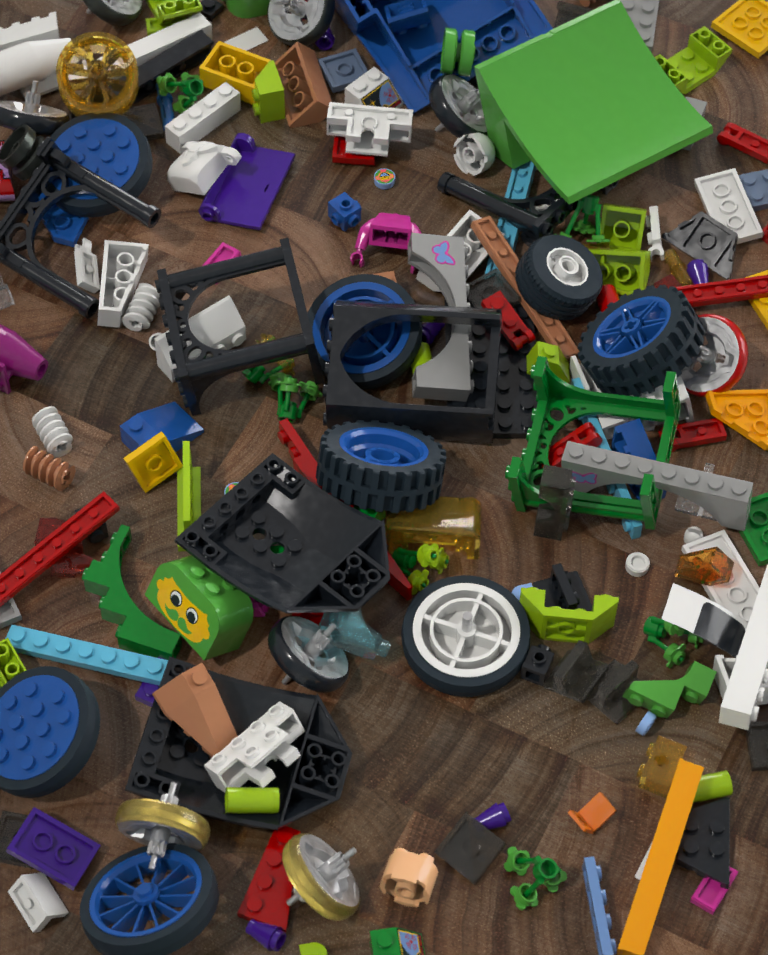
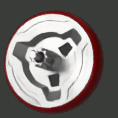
[679,314,748,397]

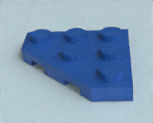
[36,193,90,247]

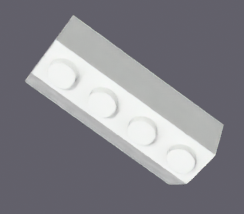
[416,210,505,292]
[154,295,246,383]

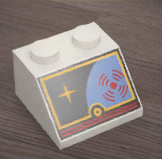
[345,67,403,108]

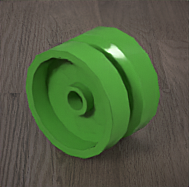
[440,27,475,77]

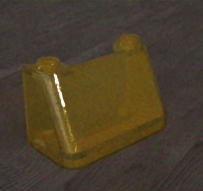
[385,496,482,560]

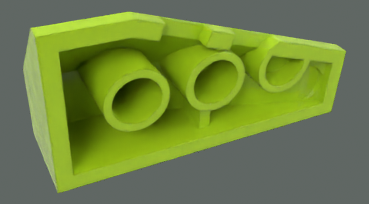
[588,248,651,296]

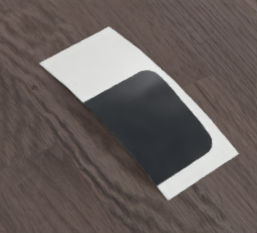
[662,583,748,658]

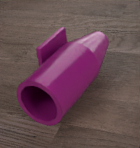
[0,324,48,394]

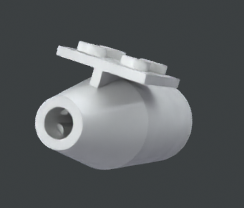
[0,38,77,99]

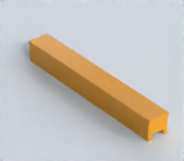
[616,758,704,955]

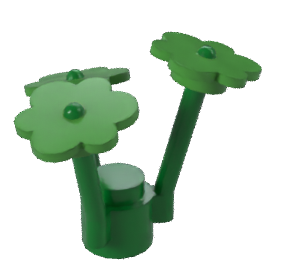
[554,194,610,244]

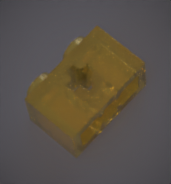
[637,735,687,798]

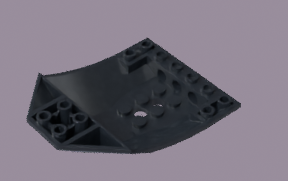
[175,453,390,613]
[124,657,352,830]

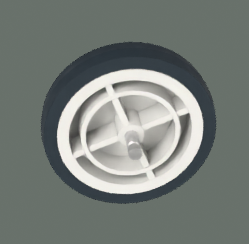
[401,575,530,697]

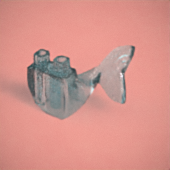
[318,609,391,660]

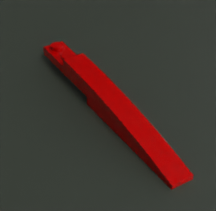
[277,418,412,601]

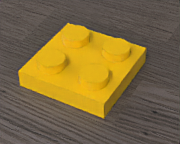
[123,431,183,493]

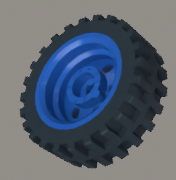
[578,285,705,397]
[316,420,447,513]

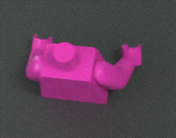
[350,213,422,274]

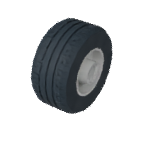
[515,235,603,320]

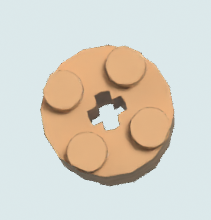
[380,848,438,907]

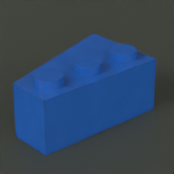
[611,418,667,500]

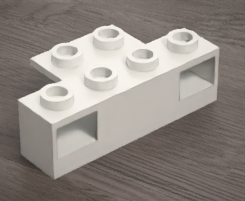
[327,102,413,157]
[204,701,305,792]

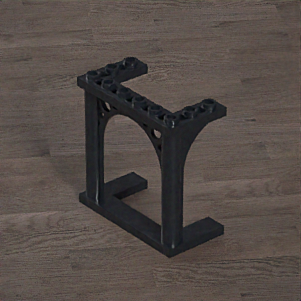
[155,237,325,416]

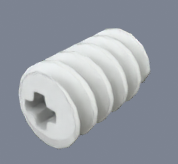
[122,283,160,332]
[32,406,73,458]

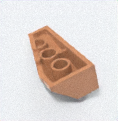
[152,663,238,758]

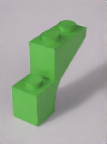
[623,661,717,718]

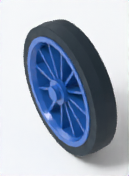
[80,843,219,955]

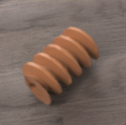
[23,446,76,491]

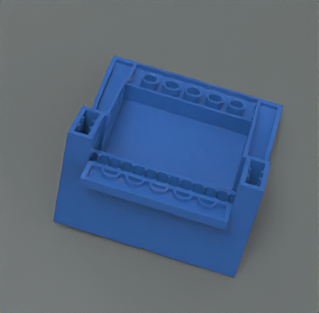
[335,0,553,114]

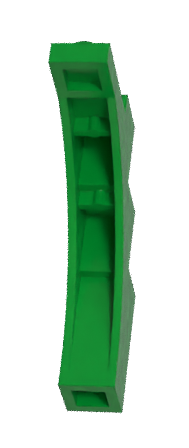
[82,524,182,660]

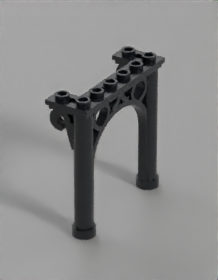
[0,136,161,319]
[437,172,619,247]

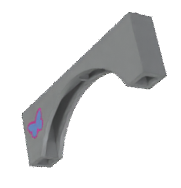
[407,233,474,402]
[561,441,753,531]

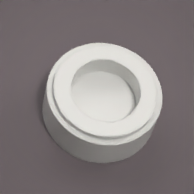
[625,552,650,577]

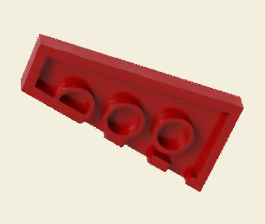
[238,826,301,933]

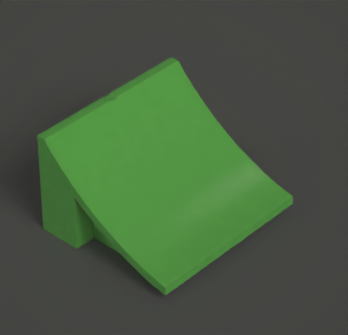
[474,0,713,204]

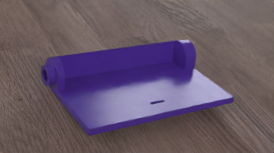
[199,133,295,230]

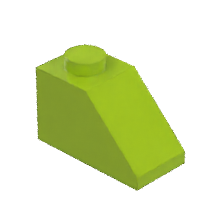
[526,341,570,383]

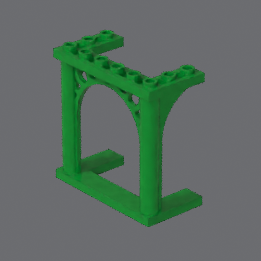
[505,356,681,530]

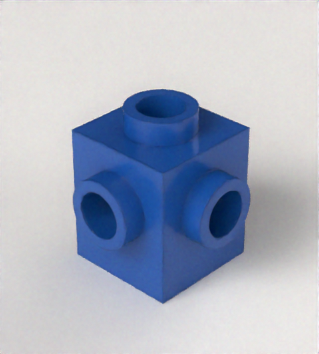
[328,192,362,231]

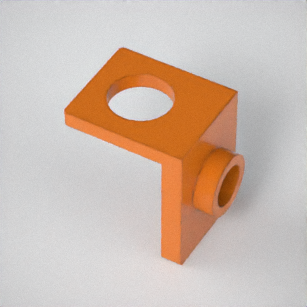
[567,792,617,834]

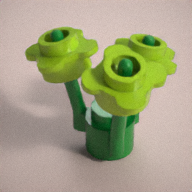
[392,543,449,595]

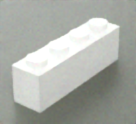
[165,82,241,154]

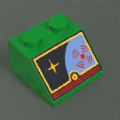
[369,927,425,955]

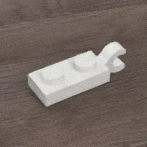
[646,206,665,262]
[74,238,100,294]

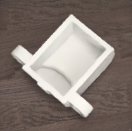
[167,141,241,195]

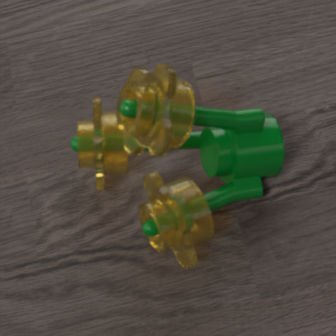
[242,333,296,385]

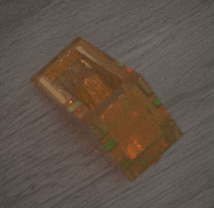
[674,547,734,586]

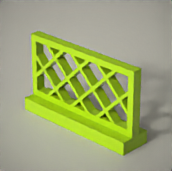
[177,441,201,552]

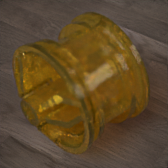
[56,32,139,116]

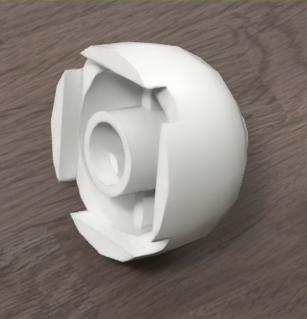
[454,132,496,176]

